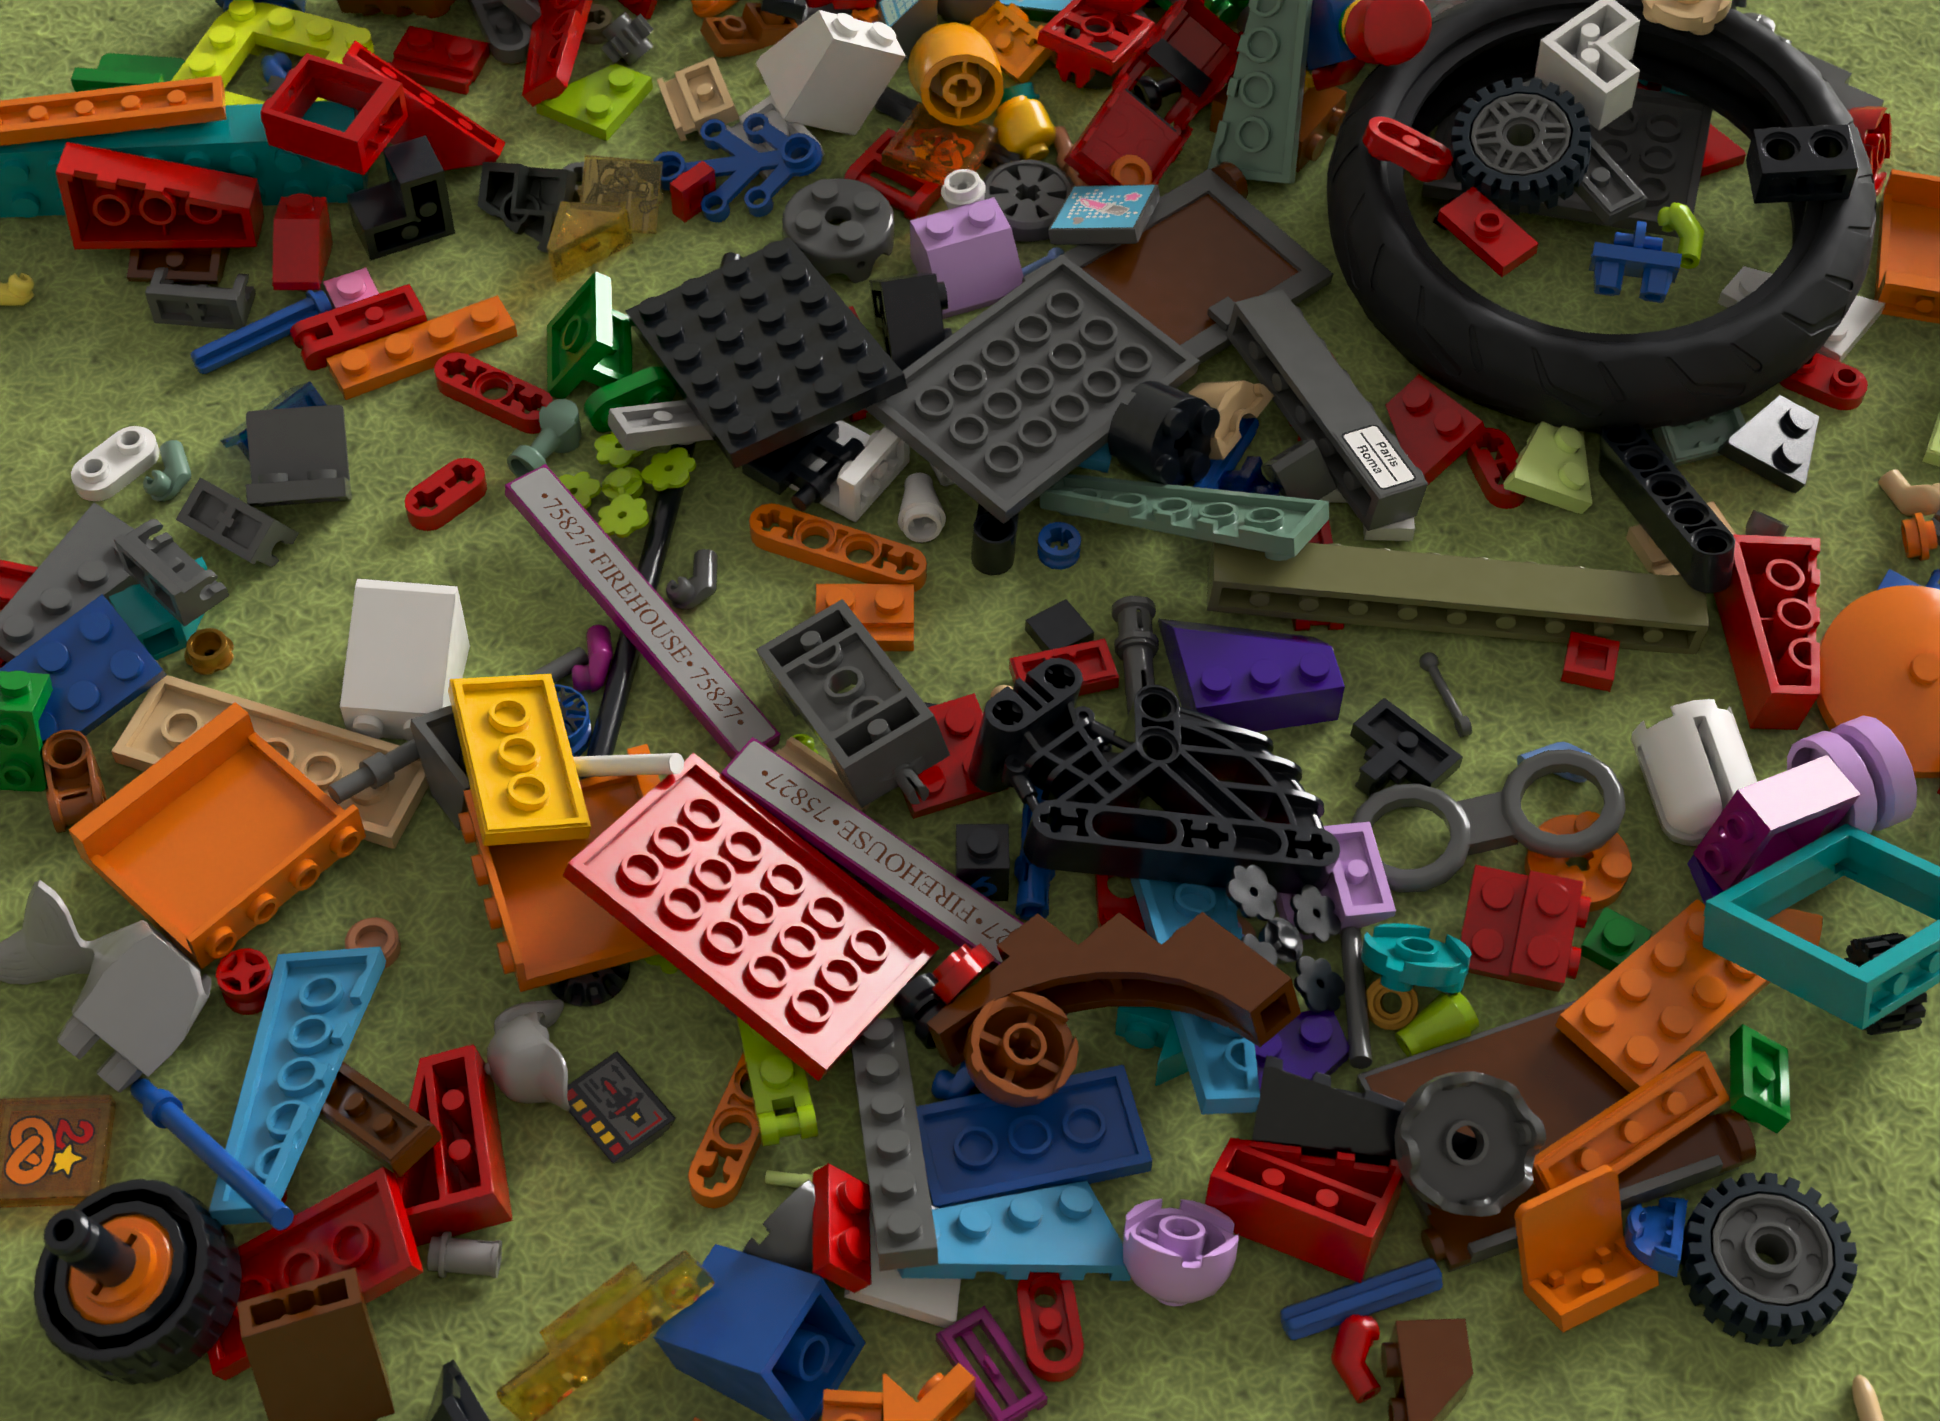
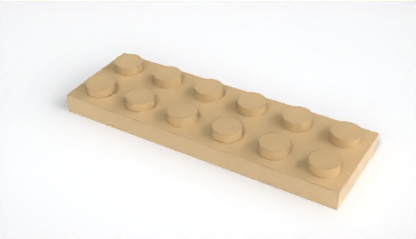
[111,675,429,849]

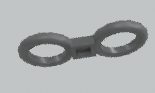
[1351,749,1626,893]

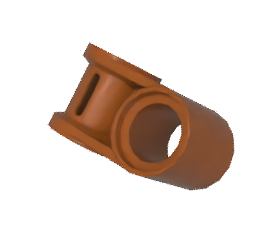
[42,729,107,834]

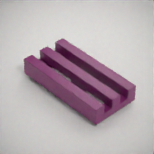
[936,1305,1048,1421]

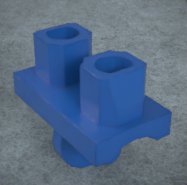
[1589,221,1682,303]

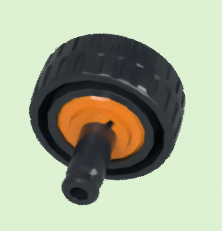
[34,1179,242,1385]

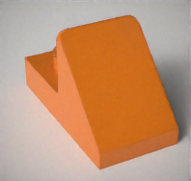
[882,1363,976,1421]

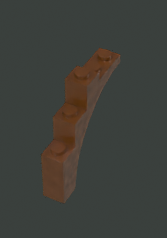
[926,912,1301,1068]

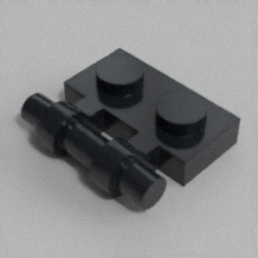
[742,423,865,511]

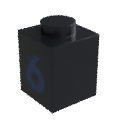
[955,824,1010,901]

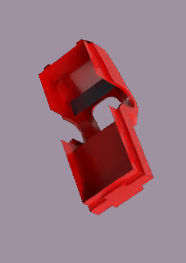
[1063,0,1244,186]

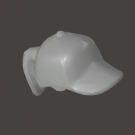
[484,999,570,1111]

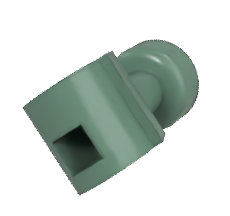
[507,399,582,478]

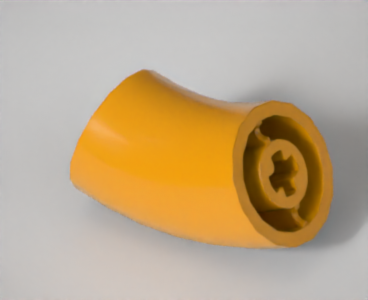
[908,22,1004,126]

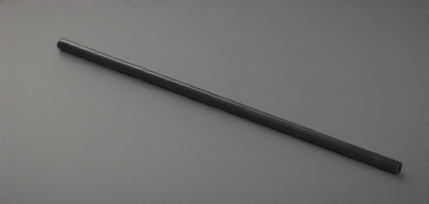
[580,252,742,780]

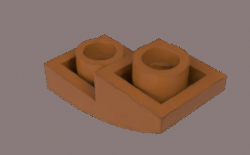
[700,3,798,57]

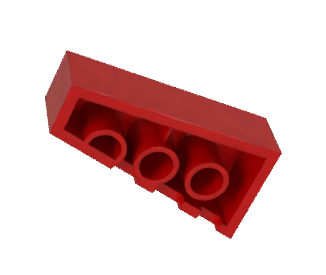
[56,142,265,249]
[1714,534,1820,730]

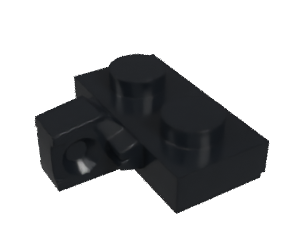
[1350,698,1463,797]

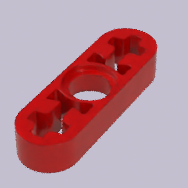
[434,352,553,434]

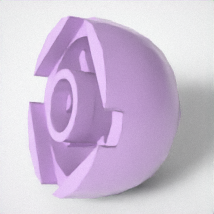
[1123,1199,1239,1306]

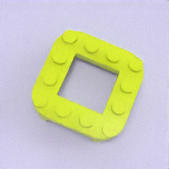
[172,0,375,105]

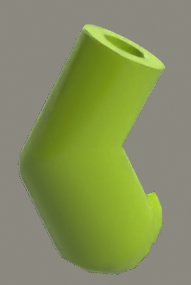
[1657,202,1705,269]

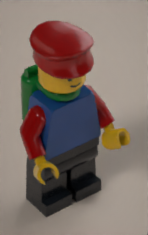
[1303,0,1432,96]

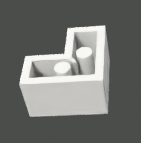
[1534,0,1640,130]

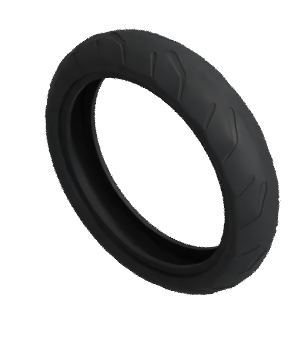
[1327,0,1876,433]

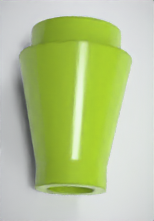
[1395,992,1480,1058]

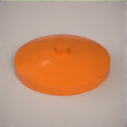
[1816,585,1940,778]

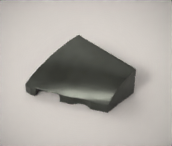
[478,162,577,253]

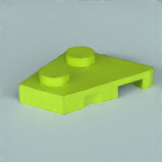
[536,63,653,141]

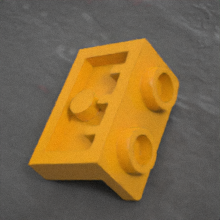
[968,0,1057,84]

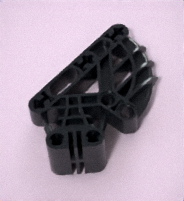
[968,658,1340,895]

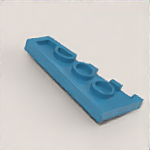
[897,1181,1131,1281]

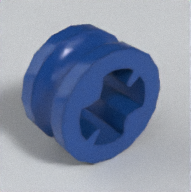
[1037,522,1081,570]

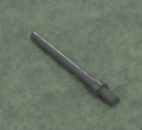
[327,647,589,804]

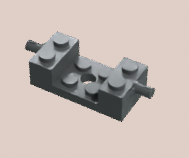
[756,599,950,808]

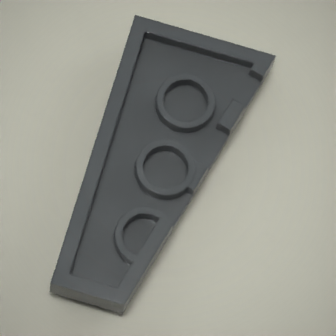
[0,503,152,663]

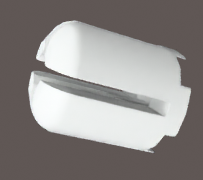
[1631,699,1757,846]

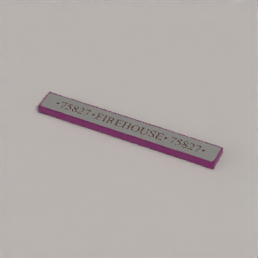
[505,464,781,760]
[721,737,1069,1016]

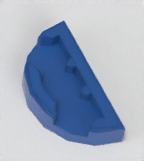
[1624,1197,1688,1277]

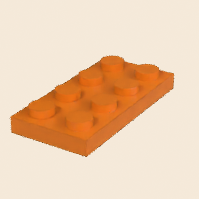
[1555,899,1771,1093]

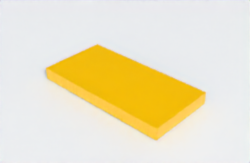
[448,674,591,846]

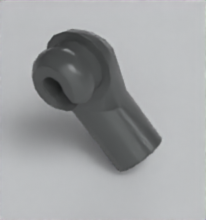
[666,549,718,610]

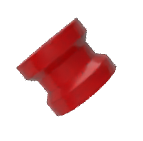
[216,948,273,1015]

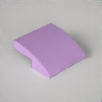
[1275,822,1396,940]

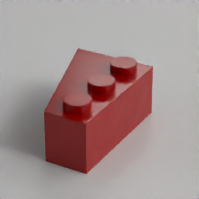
[395,1044,513,1246]

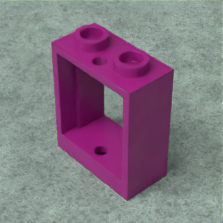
[1693,755,1861,891]

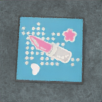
[1048,184,1160,245]

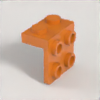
[1515,1165,1659,1332]

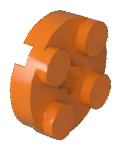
[1524,811,1632,912]

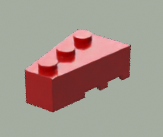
[1205,1137,1404,1283]

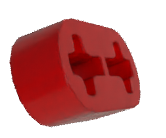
[1466,427,1526,509]
[404,458,487,531]

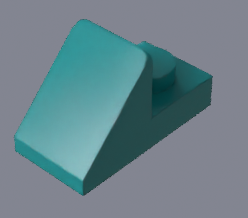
[1115,1007,1188,1086]

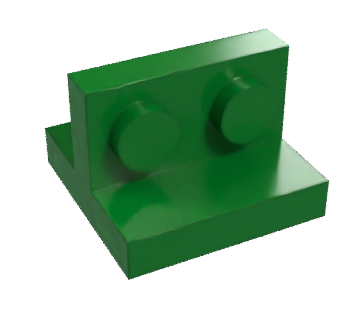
[547,271,632,399]

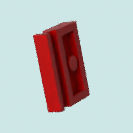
[387,25,490,95]

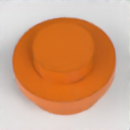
[1901,512,1937,561]

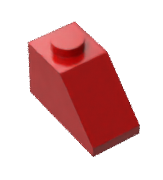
[272,193,333,290]

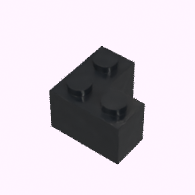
[346,135,455,261]
[869,272,952,371]

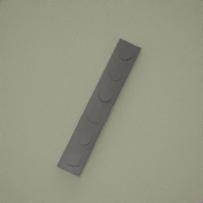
[851,1017,939,1271]

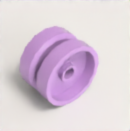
[1787,715,1917,834]

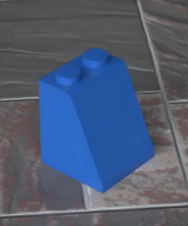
[653,1244,866,1421]

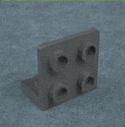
[246,405,352,508]

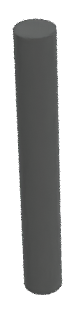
[1340,927,1372,1069]

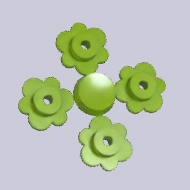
[558,431,697,538]

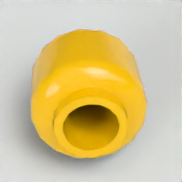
[992,96,1056,161]

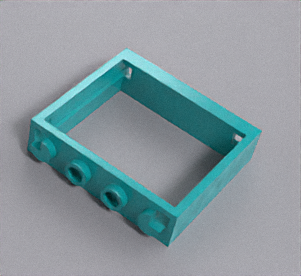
[1703,823,1940,1030]

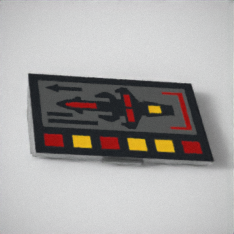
[567,1051,676,1163]

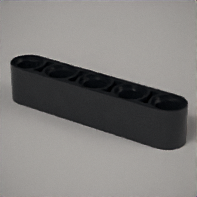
[1598,424,1735,593]

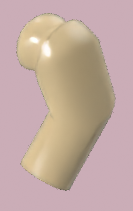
[1878,469,1940,516]

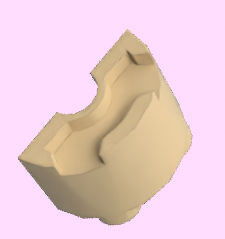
[1188,380,1274,460]

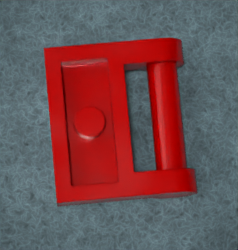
[844,128,951,220]

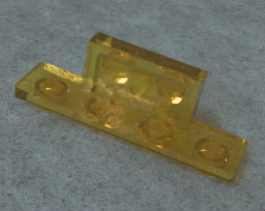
[496,1250,715,1421]

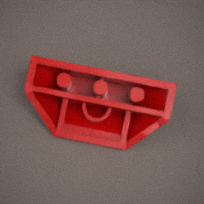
[342,41,506,170]

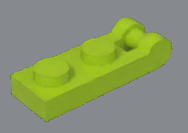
[736,1016,818,1147]

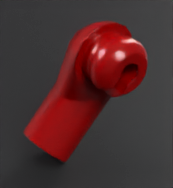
[1331,1314,1382,1404]

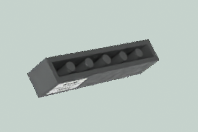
[1226,289,1428,531]

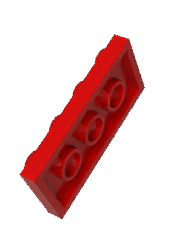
[207,1167,424,1381]

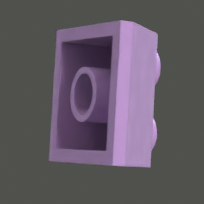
[910,197,1024,319]

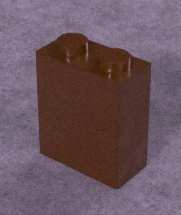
[237,1268,395,1421]

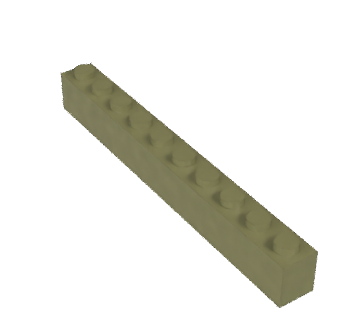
[1207,542,1709,654]

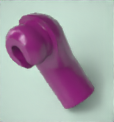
[571,624,613,693]

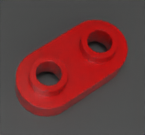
[1362,116,1453,182]
[1779,353,1868,410]
[932,943,996,1005]
[1016,1272,1084,1382]

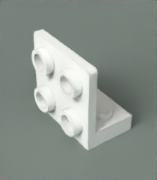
[789,420,910,523]

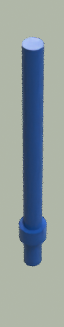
[131,1078,294,1230]

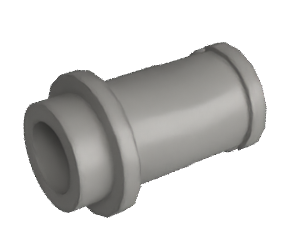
[427,1231,502,1278]

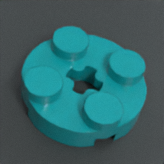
[1361,923,1472,993]

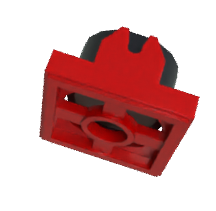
[1037,0,1155,89]

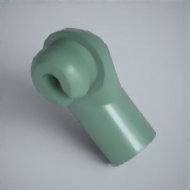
[143,440,191,502]

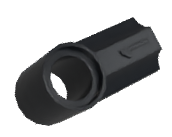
[971,503,1020,575]

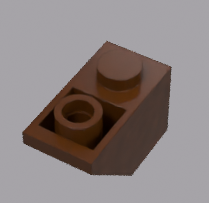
[1381,1318,1473,1421]

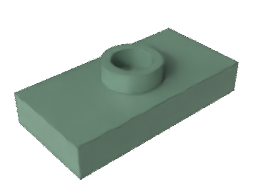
[1652,407,1746,466]

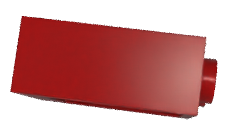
[260,53,409,175]

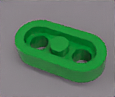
[583,366,676,432]

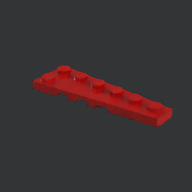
[522,0,593,107]

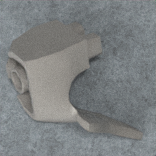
[0,880,212,1093]

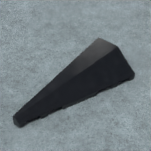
[1252,1055,1539,1167]

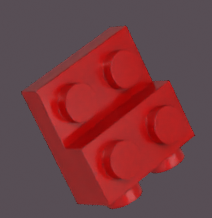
[1460,864,1591,992]

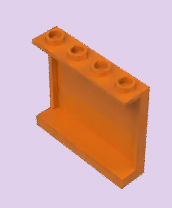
[1874,169,1940,324]
[68,702,366,970]
[458,744,660,992]

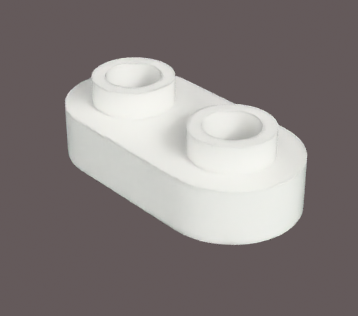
[71,426,160,501]

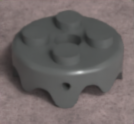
[782,178,894,283]
[1395,1071,1546,1216]

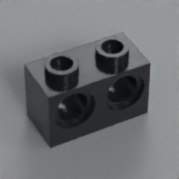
[1746,124,1858,204]

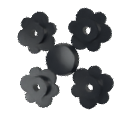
[1225,865,1345,1013]

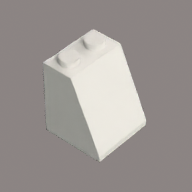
[756,10,906,135]
[340,579,470,741]

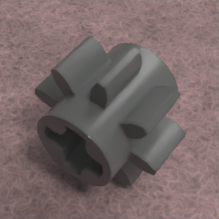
[601,12,654,66]

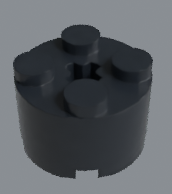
[1108,381,1220,486]

